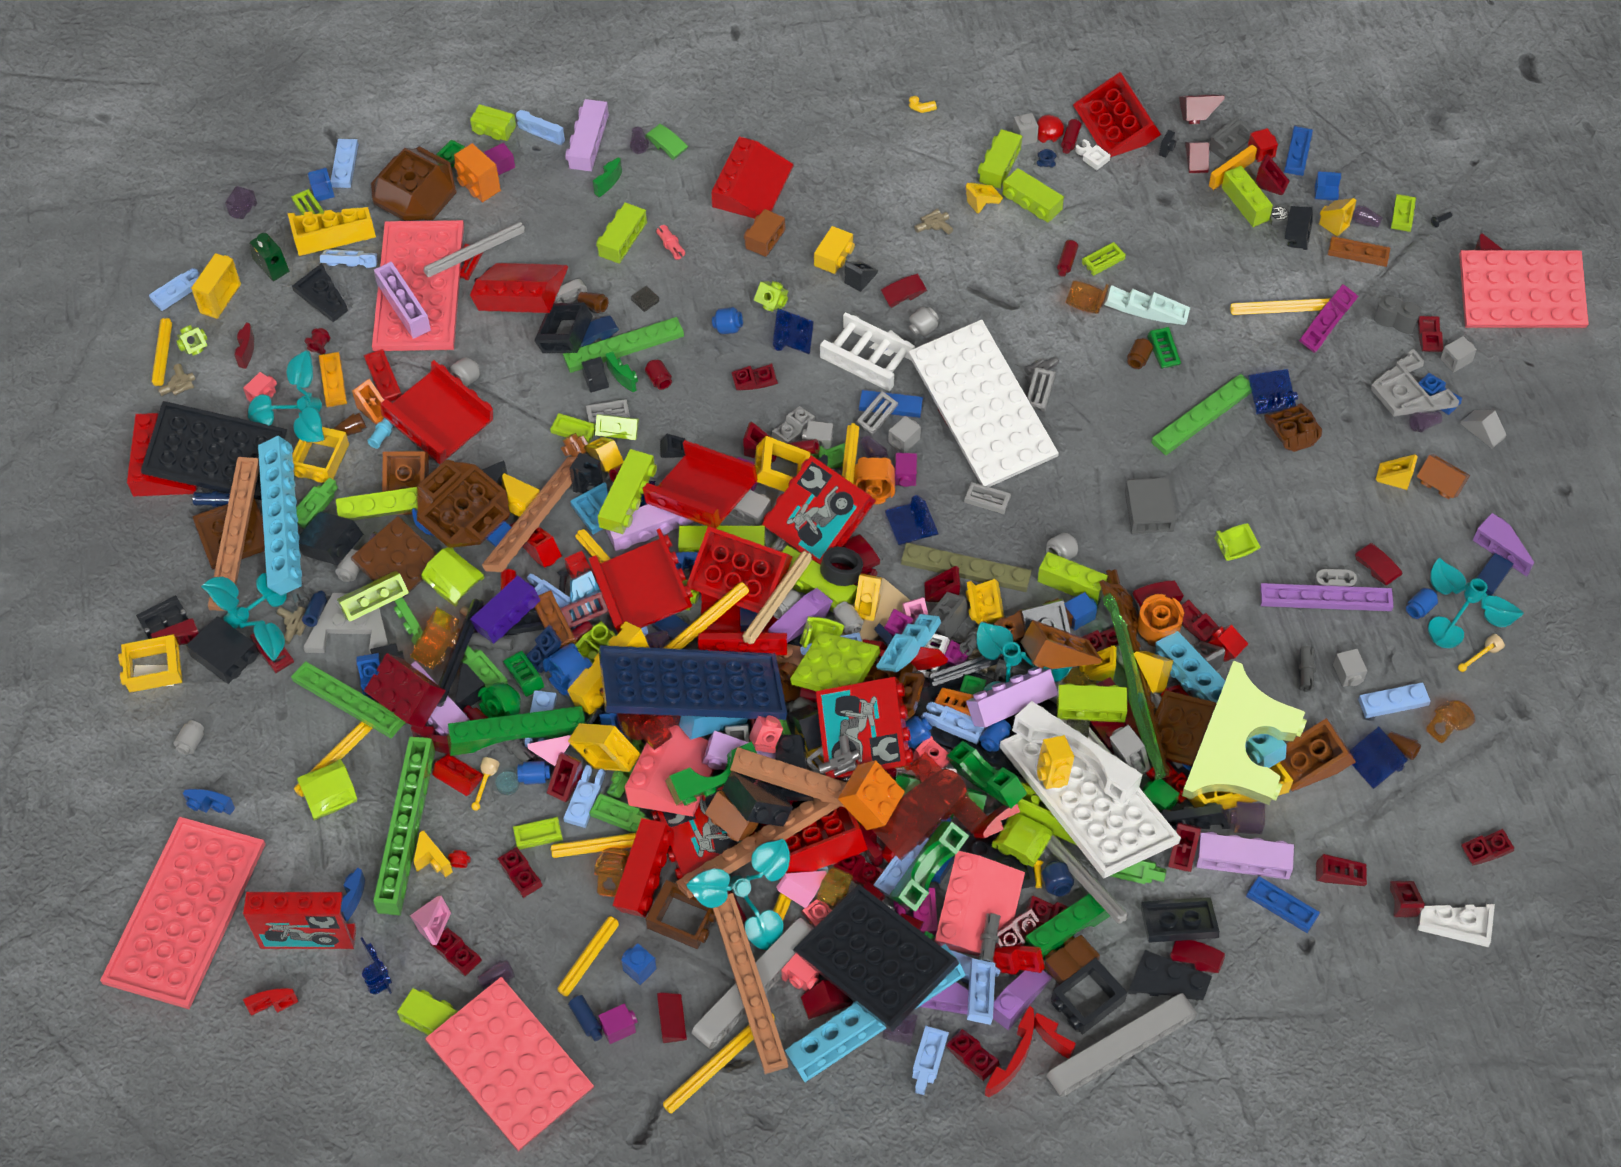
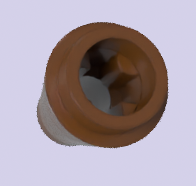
[578,292,609,313]
[334,413,367,436]
[1385,731,1421,760]

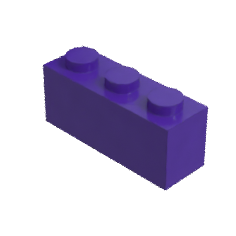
[470,575,541,644]

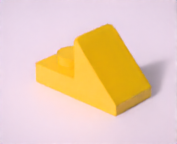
[966,183,1003,214]
[854,574,882,621]
[414,830,453,878]

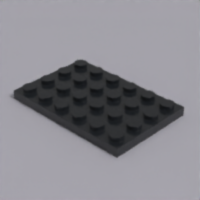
[141,401,287,500]
[793,884,959,1032]

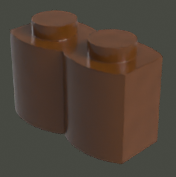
[1044,935,1100,985]

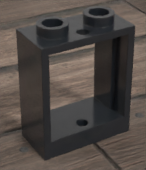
[534,302,593,353]
[1051,958,1128,1035]

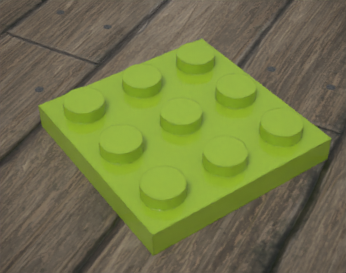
[791,631,880,691]

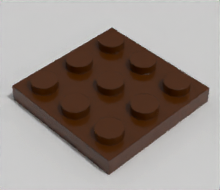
[192,497,265,570]
[351,516,437,602]
[1142,690,1217,767]

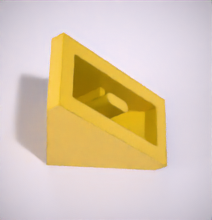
[1376,454,1417,490]
[1079,646,1117,681]
[1133,651,1174,693]

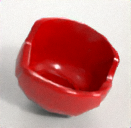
[1037,115,1064,143]

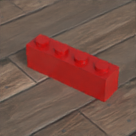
[612,818,674,918]

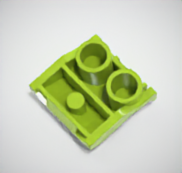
[422,547,484,606]
[575,621,617,664]
[297,759,357,820]
[992,813,1054,867]

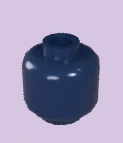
[1041,861,1074,897]

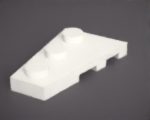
[1418,904,1495,947]

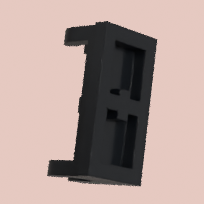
[1285,206,1313,250]
[570,453,603,494]
[136,595,189,639]

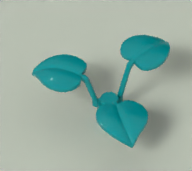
[248,351,325,442]
[1428,558,1524,648]
[201,573,287,661]
[977,622,1072,692]
[686,839,790,950]

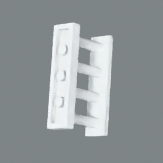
[820,312,915,392]

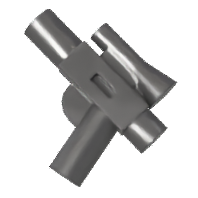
[1024,357,1059,390]
[818,736,861,776]

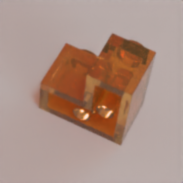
[410,607,460,670]

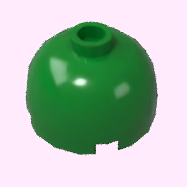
[478,682,521,718]

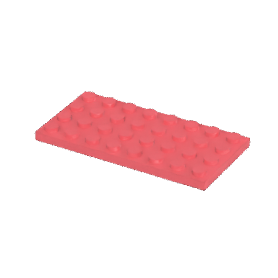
[372,220,464,351]
[100,817,265,1009]

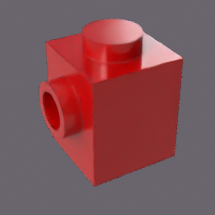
[1248,128,1278,162]
[1208,624,1248,662]

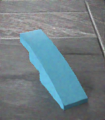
[876,614,941,672]

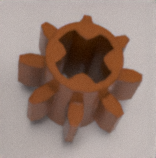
[561,433,588,457]

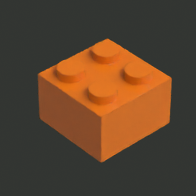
[454,143,501,203]
[838,760,905,830]

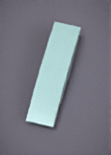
[1104,285,1190,325]

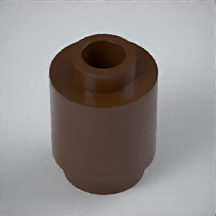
[1127,338,1153,369]

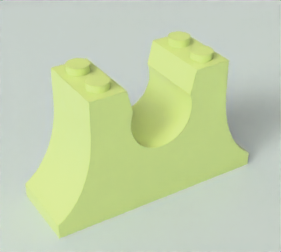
[1182,661,1307,805]

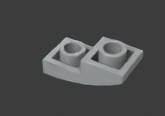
[771,406,815,443]

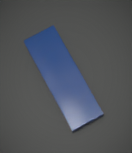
[1284,126,1313,176]
[859,390,923,418]
[1246,876,1320,933]

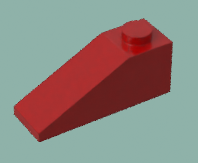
[510,522,562,568]

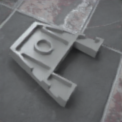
[1371,349,1459,416]
[304,593,388,654]

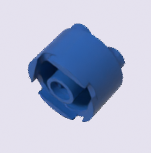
[543,643,592,696]

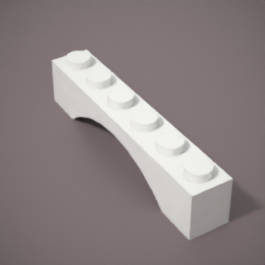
[1012,701,1142,805]

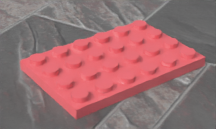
[1459,250,1589,328]
[425,977,594,1152]

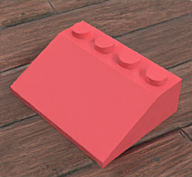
[625,722,715,817]
[935,851,1025,957]

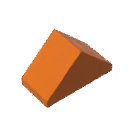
[352,379,384,424]

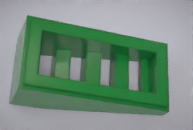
[1147,327,1181,369]
[503,651,544,697]

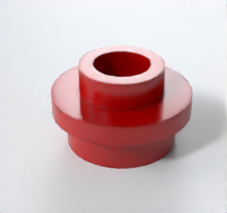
[448,850,471,868]

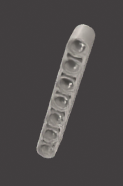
[692,918,814,1049]
[1046,993,1197,1097]

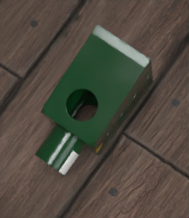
[249,233,290,282]

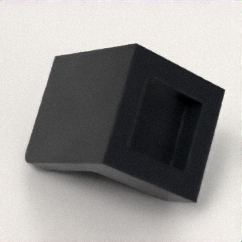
[581,357,609,393]

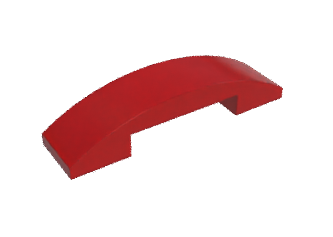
[863,639,948,670]
[985,1006,1034,1097]

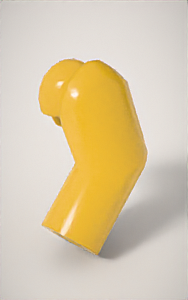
[909,96,937,113]

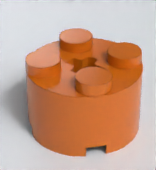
[854,457,895,504]
[1137,594,1184,646]

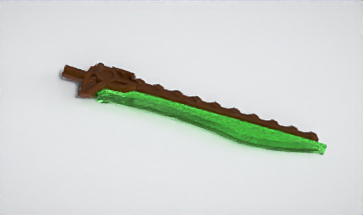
[1099,569,1170,780]

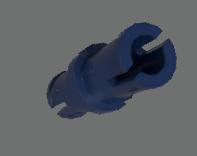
[193,491,230,507]

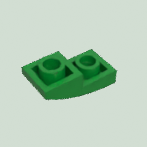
[593,157,622,198]
[606,351,638,392]

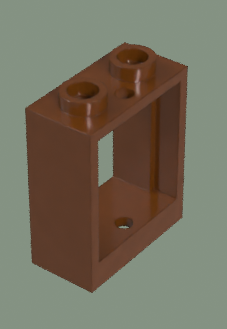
[646,880,716,949]

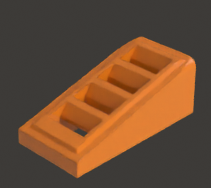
[935,688,974,716]

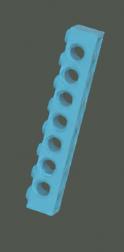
[258,436,302,595]
[1155,631,1287,768]
[784,944,966,1082]

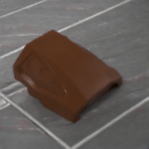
[1264,403,1322,452]

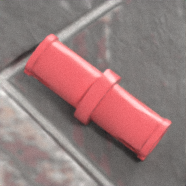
[656,225,685,259]

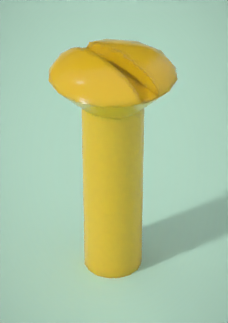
[1034,860,1044,888]

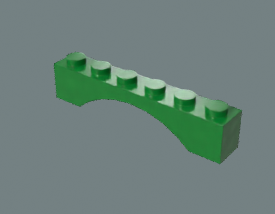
[447,706,585,756]

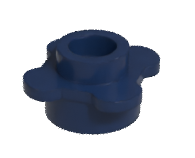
[1037,149,1057,168]

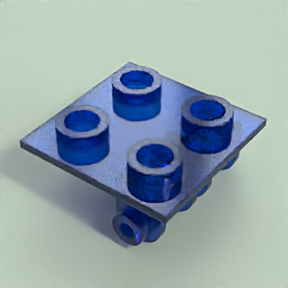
[773,308,814,354]
[1248,369,1298,415]
[885,495,939,545]
[1350,726,1408,789]
[360,937,392,994]

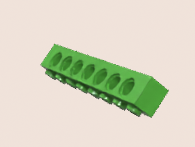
[373,737,435,916]

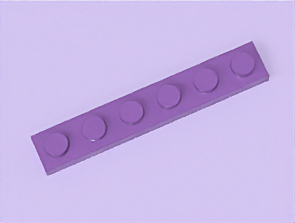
[1260,583,1393,611]

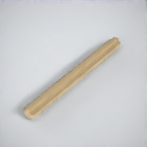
[743,551,812,644]

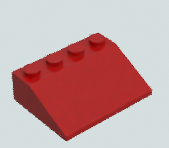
[1073,72,1161,158]
[711,136,794,219]
[470,263,568,313]
[127,413,197,497]
[686,526,793,613]
[759,806,868,881]

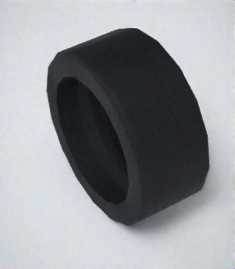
[820,547,863,586]

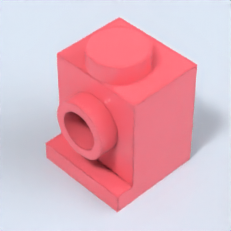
[243,372,277,402]
[749,716,783,754]
[913,736,949,768]
[781,953,819,992]

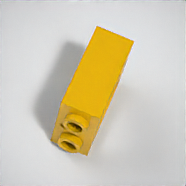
[191,253,241,319]
[292,427,349,483]
[754,436,811,492]
[118,635,183,693]
[568,723,641,772]

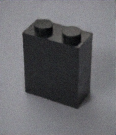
[299,511,364,565]
[186,616,259,684]
[722,771,793,827]

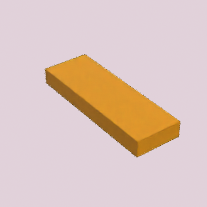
[1209,145,1257,190]
[319,352,347,407]

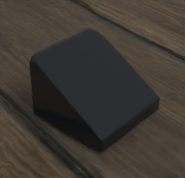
[660,433,685,458]

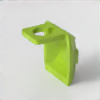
[1214,523,1261,561]
[800,616,844,648]

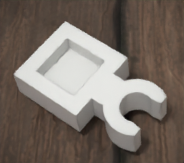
[1075,139,1111,170]

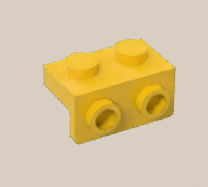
[966,579,1004,625]

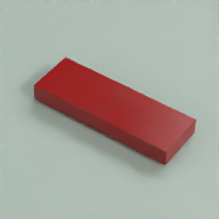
[364,349,402,402]

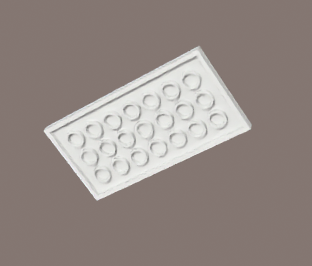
[909,320,1058,487]
[999,719,1181,879]

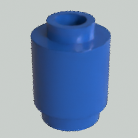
[1406,588,1438,619]
[980,719,1011,752]
[517,761,551,785]

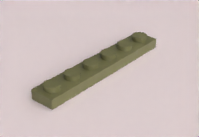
[901,543,1032,592]

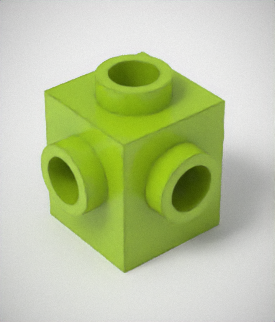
[754,281,789,312]
[176,325,208,356]

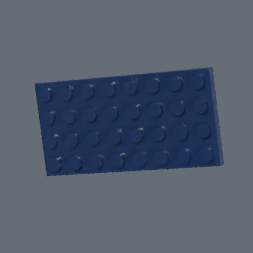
[599,646,787,720]

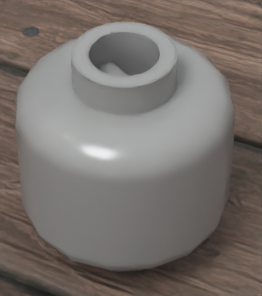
[909,307,939,337]
[449,357,480,387]
[1046,532,1078,560]

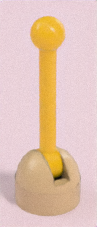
[1458,634,1505,672]
[471,757,500,811]

